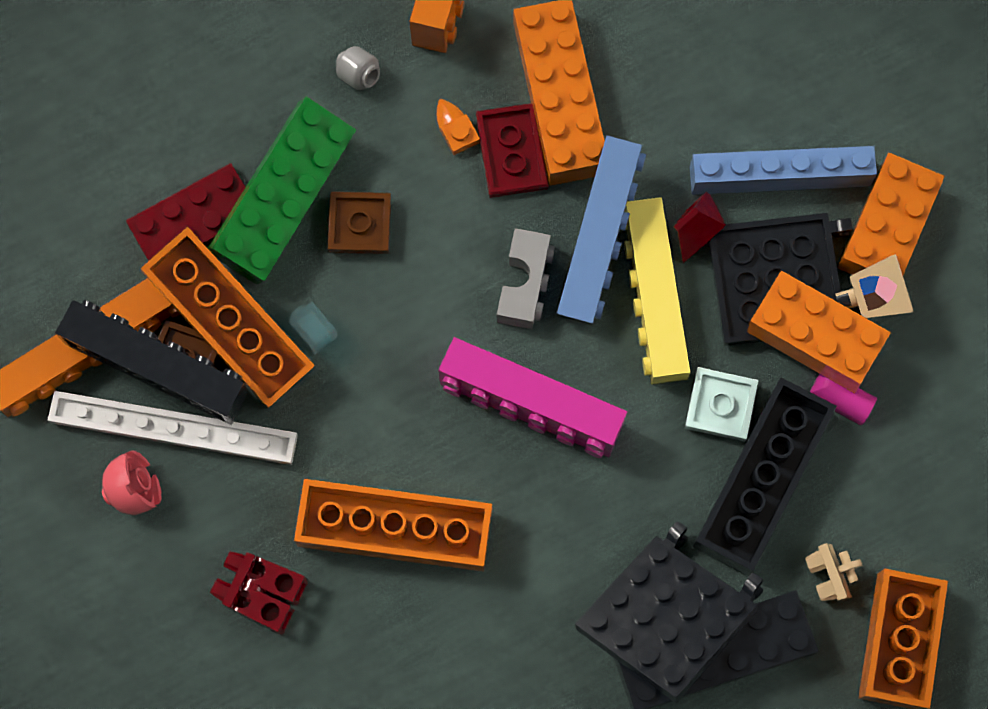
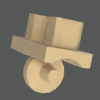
[805,543,863,601]

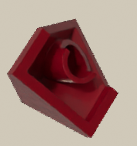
[673,191,726,263]

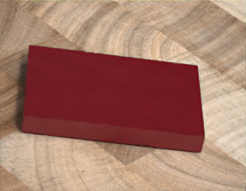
[476,103,548,198]

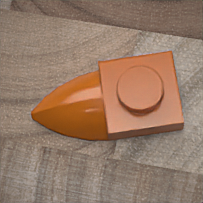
[437,99,480,155]

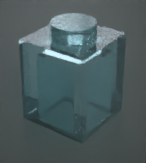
[288,302,338,355]

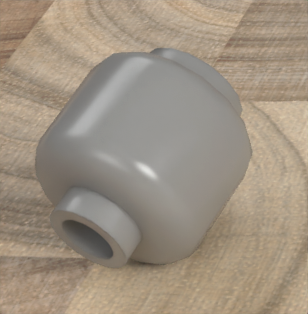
[336,46,380,90]

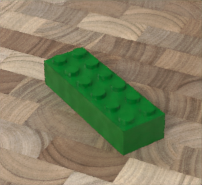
[208,96,356,284]

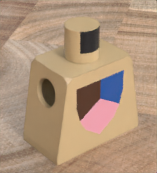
[835,254,913,318]

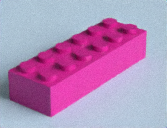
[438,337,627,458]

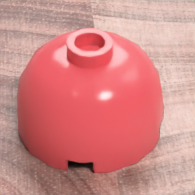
[102,450,162,515]

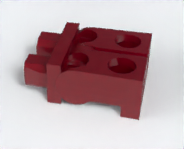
[210,551,309,636]

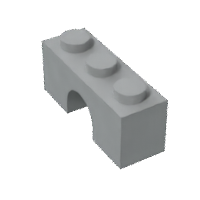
[497,228,555,330]

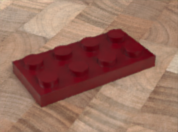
[125,163,246,261]

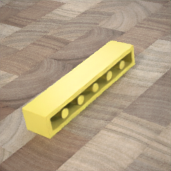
[622,197,690,384]

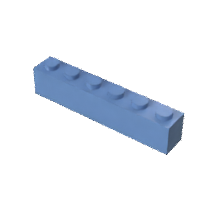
[557,135,646,324]
[690,146,877,195]

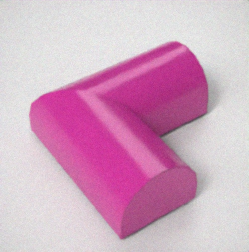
[810,374,877,426]

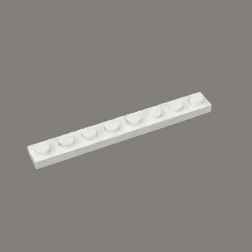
[47,391,298,465]

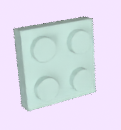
[685,367,758,442]

